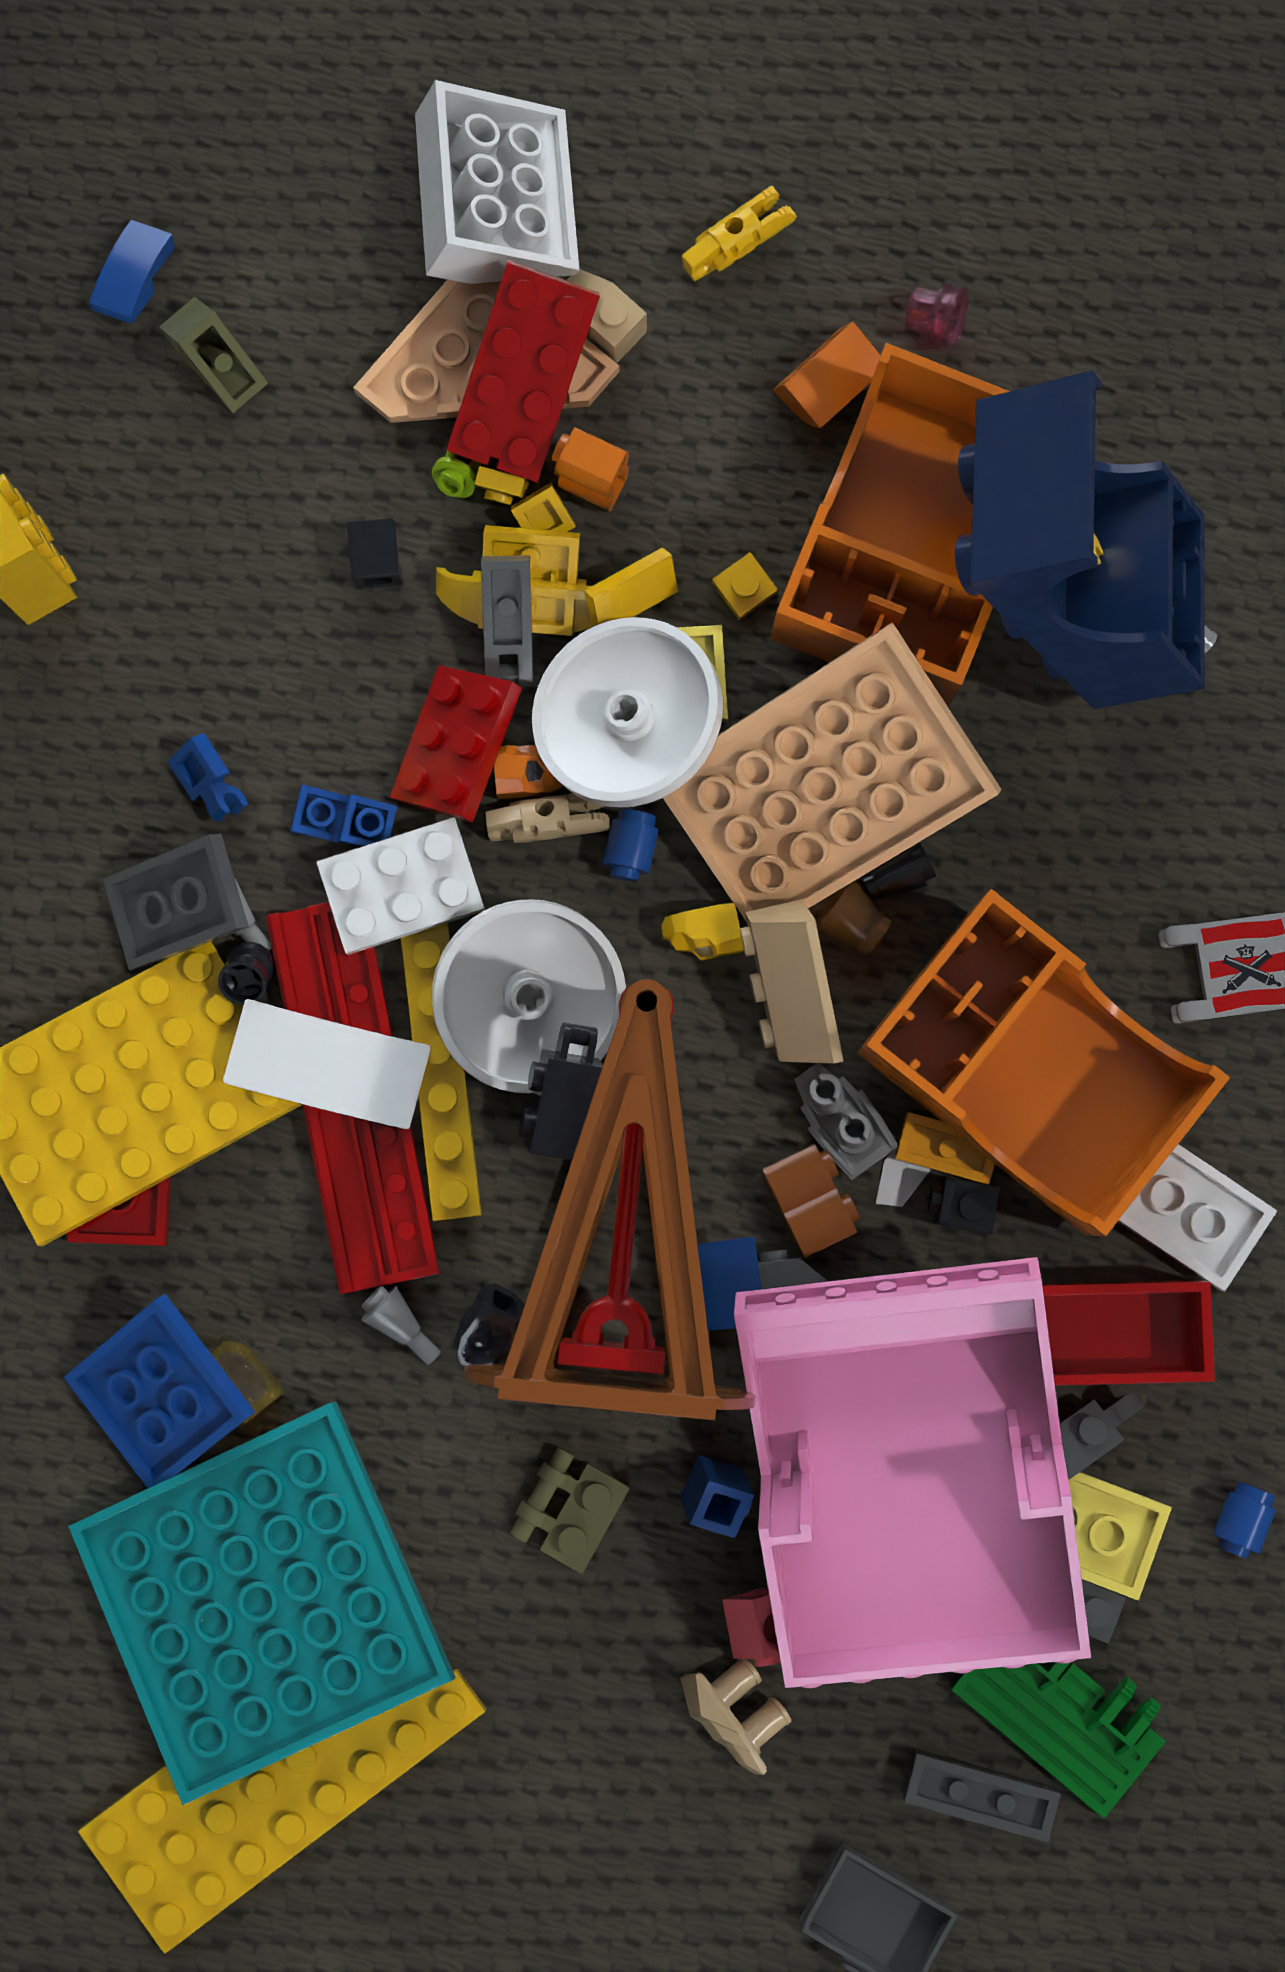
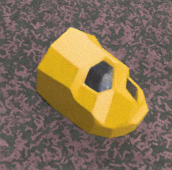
[661,903,744,960]

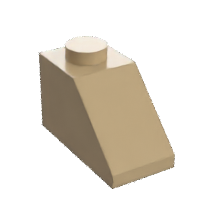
[567,269,647,363]

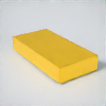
[584,548,678,627]

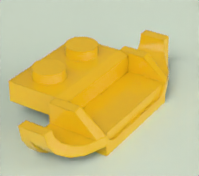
[436,525,592,636]

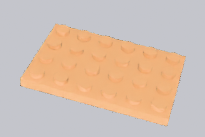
[663,622,1001,922]

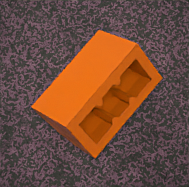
[773,322,880,428]

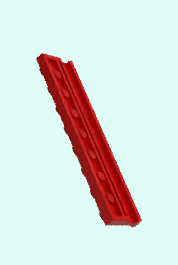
[266,902,440,1294]

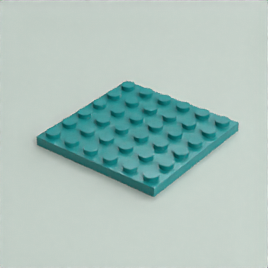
[68,1401,456,1805]

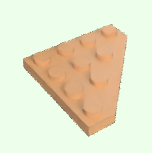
[353,280,619,423]

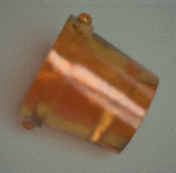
[816,881,892,957]

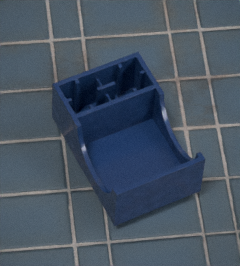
[955,370,1205,709]

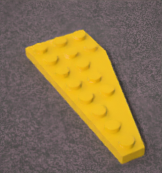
[78,1669,486,1954]

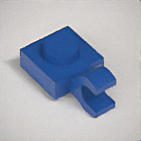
[167,733,248,822]

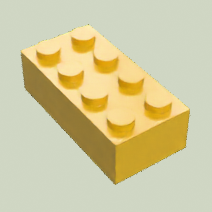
[0,473,77,625]

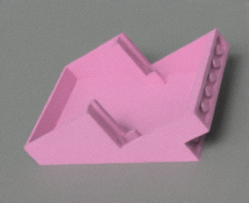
[734,1257,1091,1688]

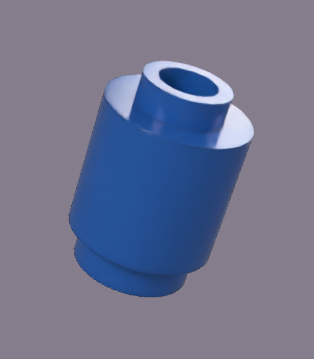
[602,809,658,882]
[1213,1481,1276,1559]

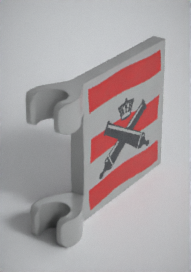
[1158,912,1285,1024]

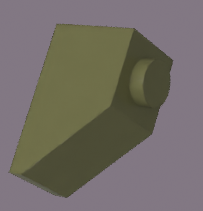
[159,297,268,413]

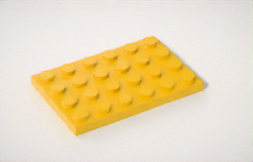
[0,942,301,1247]

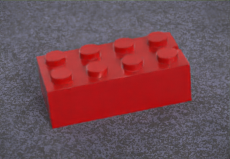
[446,259,600,482]
[1042,1280,1215,1385]

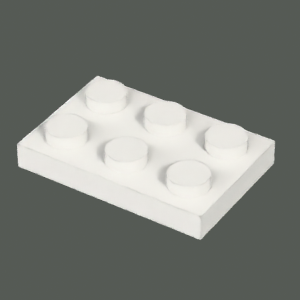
[317,817,485,955]
[1117,1144,1277,1292]

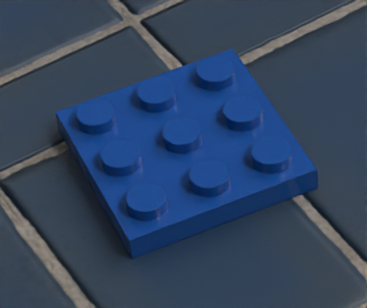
[64,1294,255,1488]

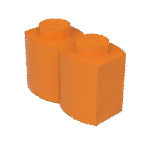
[552,427,629,512]

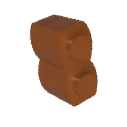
[760,1144,860,1258]

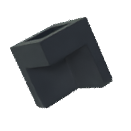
[347,518,403,589]

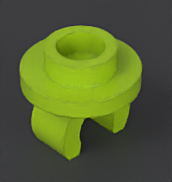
[432,451,481,498]

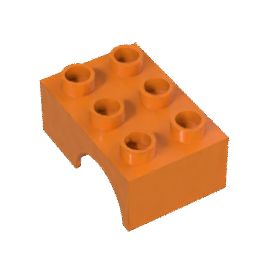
[770,343,1009,707]
[857,889,1230,1236]

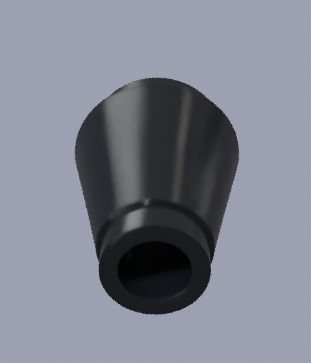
[862,842,937,901]

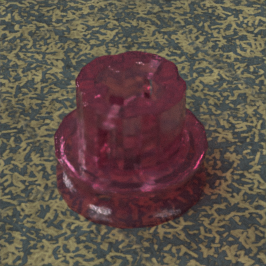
[905,283,969,348]

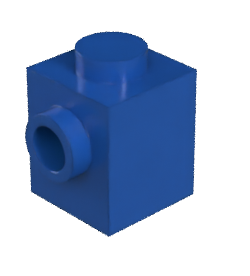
[680,1455,754,1538]

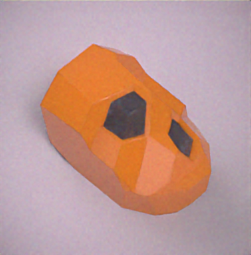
[494,745,563,799]

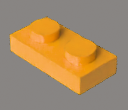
[894,1112,995,1185]

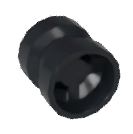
[218,942,275,1005]

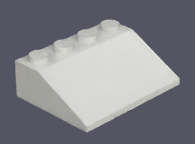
[415,80,579,284]

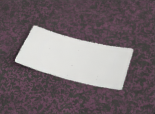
[223,999,431,1129]

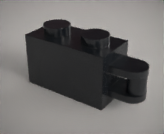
[518,1022,603,1160]

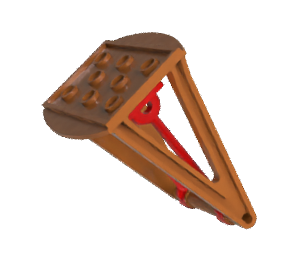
[463,979,756,1420]

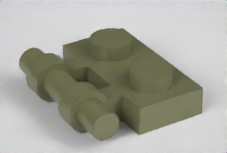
[510,1446,630,1574]

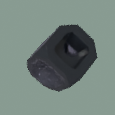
[453,1284,525,1366]

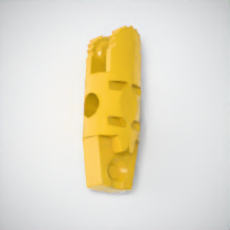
[682,186,797,281]

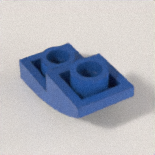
[89,220,175,324]
[289,784,397,848]

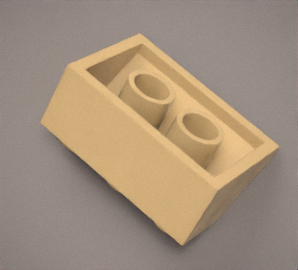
[740,900,844,1064]

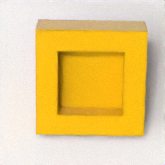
[474,466,530,506]
[510,483,576,532]
[712,552,778,620]

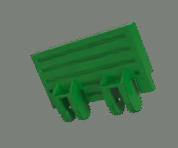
[949,1662,1166,1819]

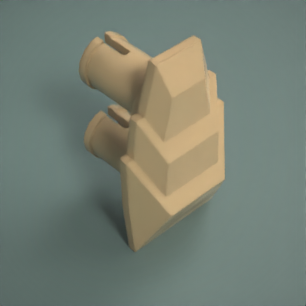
[680,1659,791,1775]

